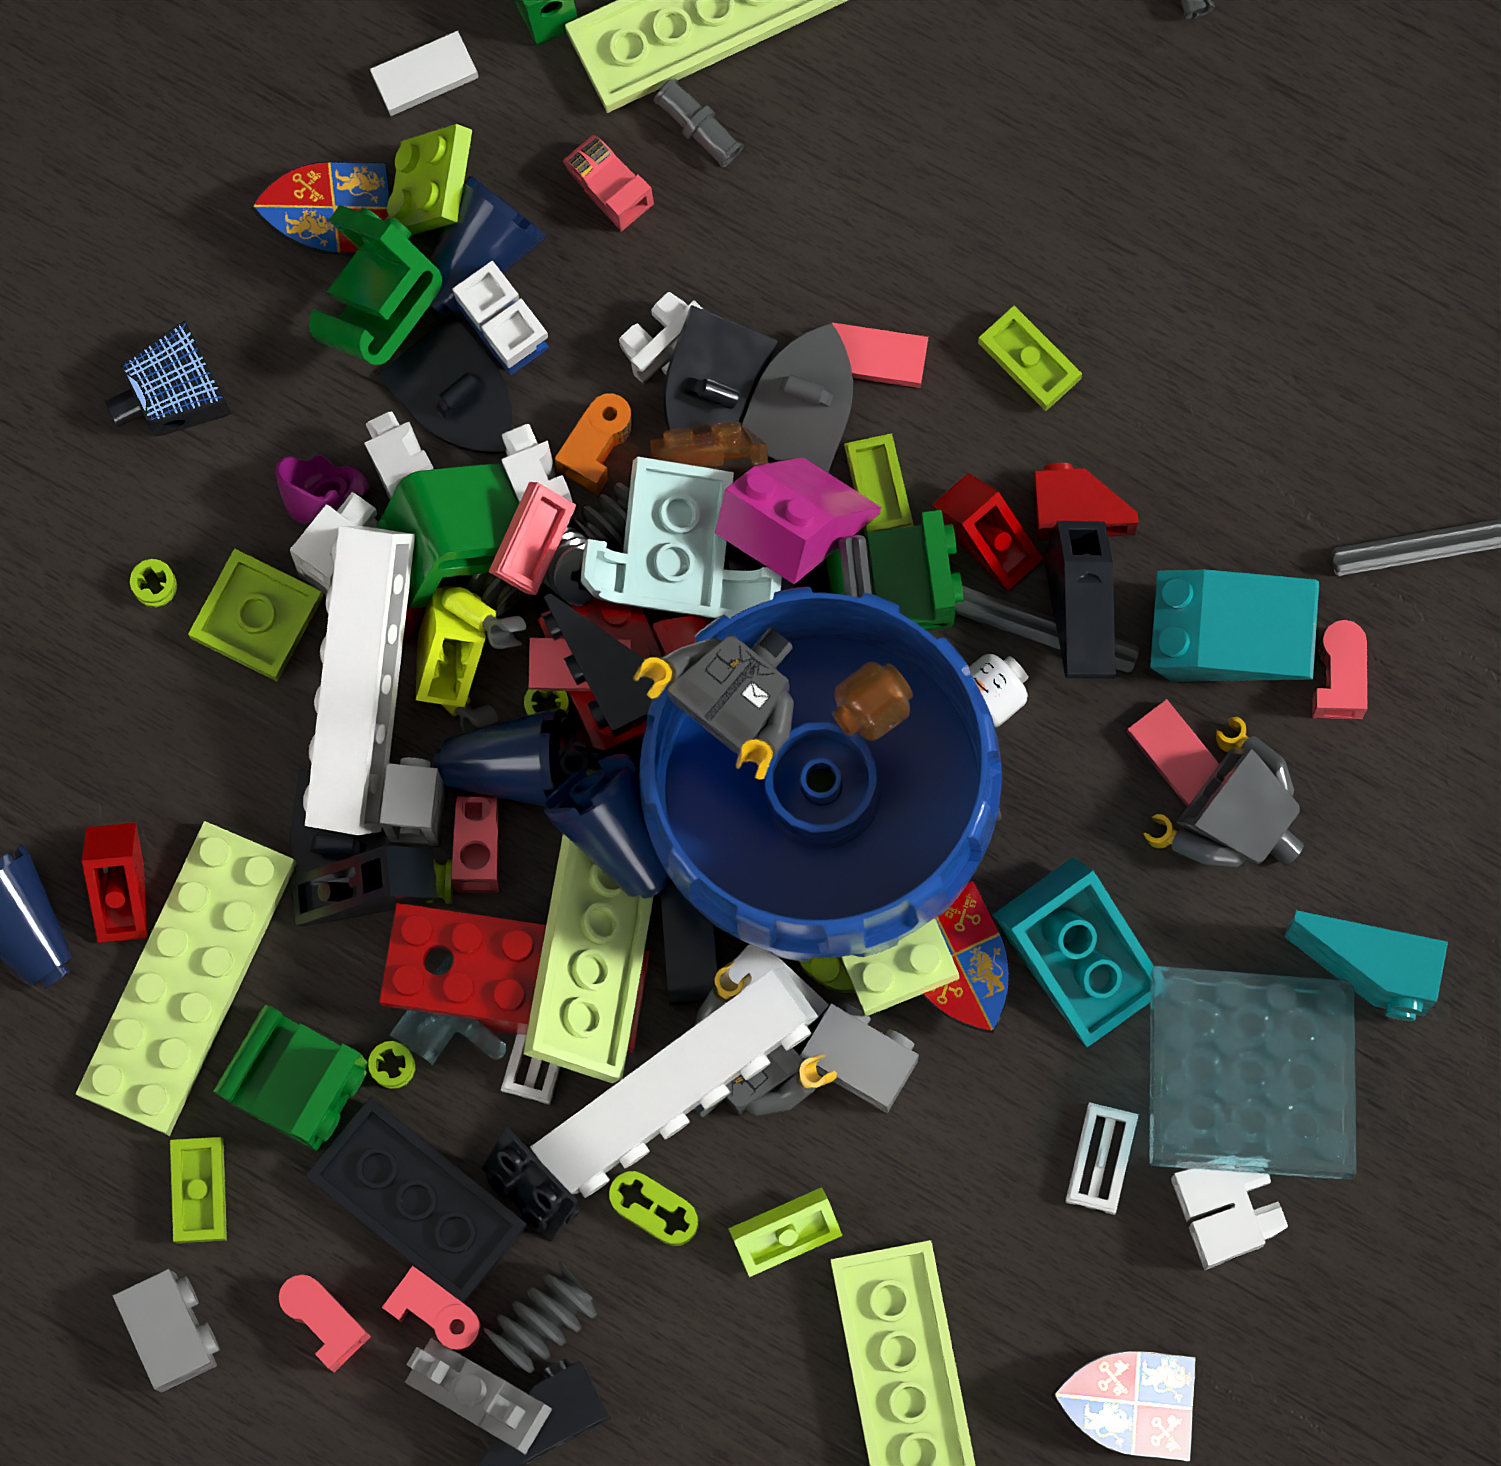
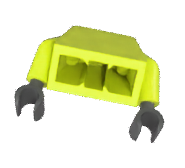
[416,586,526,733]

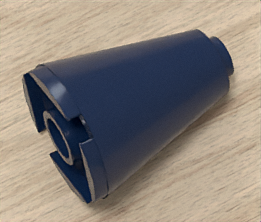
[429,175,547,314]
[434,708,572,807]
[544,754,668,899]
[0,845,73,989]

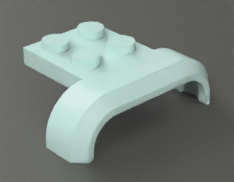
[580,457,782,619]

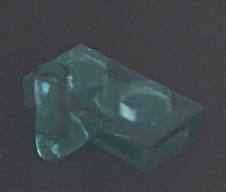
[390,953,506,1065]

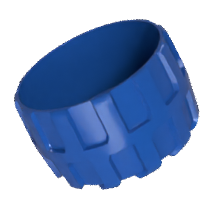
[639,587,1002,962]

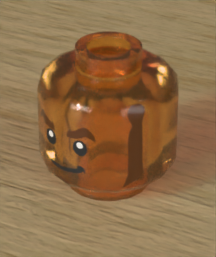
[832,662,913,741]

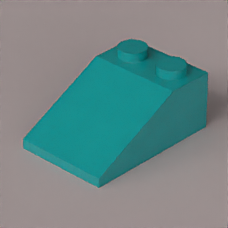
[1150,569,1319,682]
[992,857,1168,1047]
[1284,910,1448,1022]

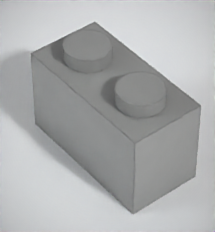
[380,758,446,846]
[800,1003,919,1113]
[113,1269,219,1392]

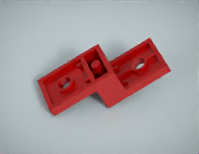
[379,903,651,1053]

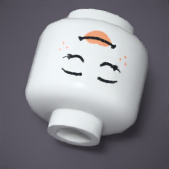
[969,654,1028,727]

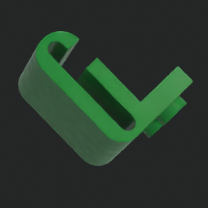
[309,205,442,365]
[376,464,519,609]
[825,510,964,632]
[212,1004,368,1152]

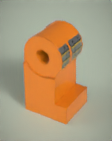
[554,393,632,496]

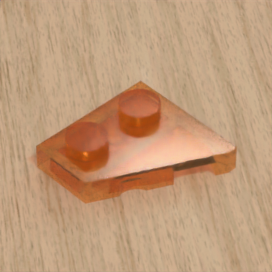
[650,422,768,467]

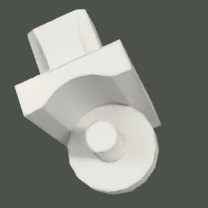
[619,292,704,384]

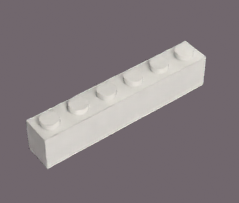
[303,526,415,835]
[530,967,818,1198]

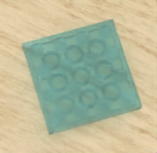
[1150,966,1357,1180]

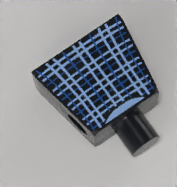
[105,320,231,436]

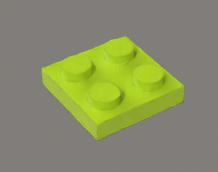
[387,124,472,235]
[188,548,324,682]

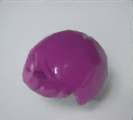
[275,454,369,524]

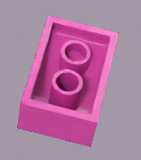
[715,457,881,584]

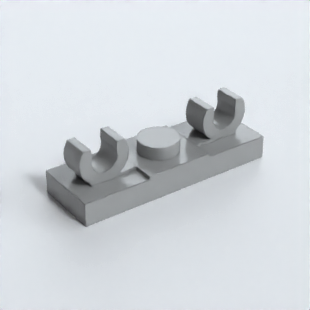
[405,1338,552,1454]

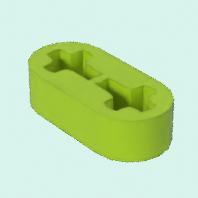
[609,1171,698,1246]

